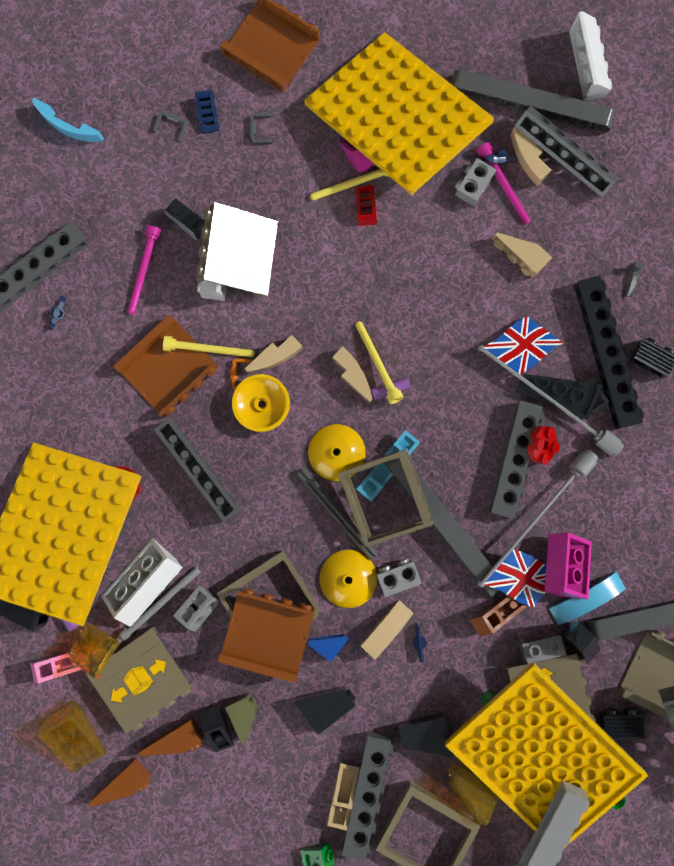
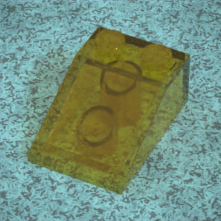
[69,622,120,680]
[37,700,106,773]

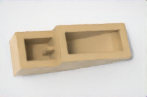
[510,127,551,186]
[245,335,303,374]
[332,346,372,403]
[360,600,413,660]
[327,763,360,830]

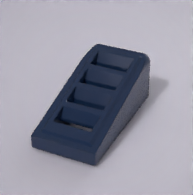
[194,90,220,134]

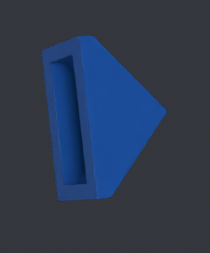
[308,633,348,662]

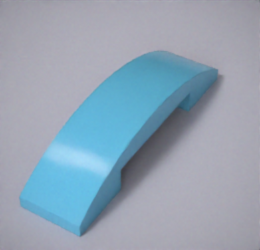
[32,98,104,142]
[356,430,420,501]
[549,572,626,625]

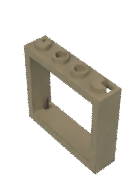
[338,448,434,547]
[217,550,321,620]
[375,780,481,866]

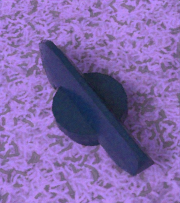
[485,150,518,164]
[49,296,66,330]
[412,623,427,663]

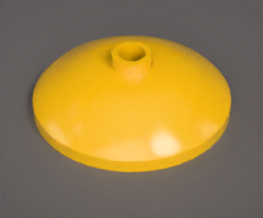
[232,374,290,432]
[308,424,365,481]
[320,550,377,608]

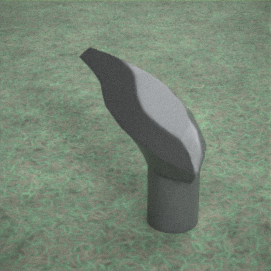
[625,261,643,297]

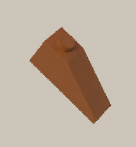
[470,595,527,636]
[138,717,204,757]
[87,758,152,807]

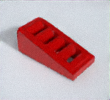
[355,185,377,226]

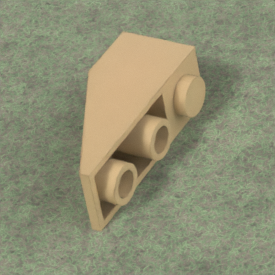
[492,232,552,278]

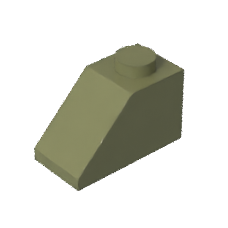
[225,693,258,744]

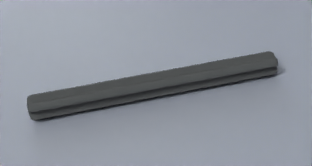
[297,468,378,560]

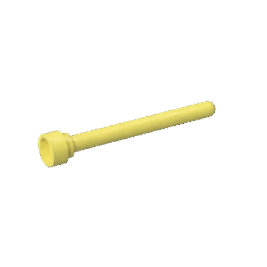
[310,169,390,201]
[355,321,404,404]
[163,336,255,358]

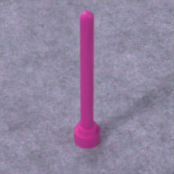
[476,142,530,224]
[128,225,162,315]

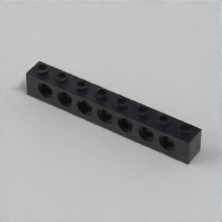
[574,275,643,430]

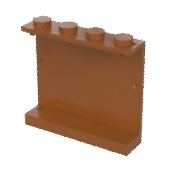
[220,0,320,93]
[113,314,218,418]
[218,587,315,683]

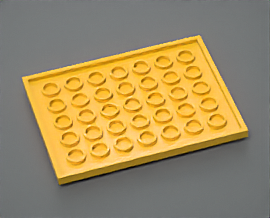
[304,32,494,195]
[0,442,141,626]
[445,662,648,847]

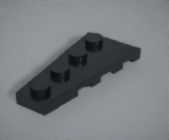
[516,374,603,420]

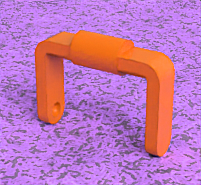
[230,359,253,389]

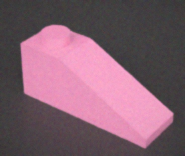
[30,646,97,683]

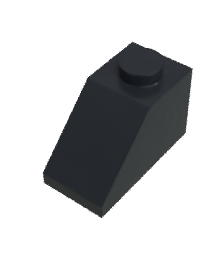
[200,706,235,752]

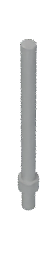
[108,566,201,650]

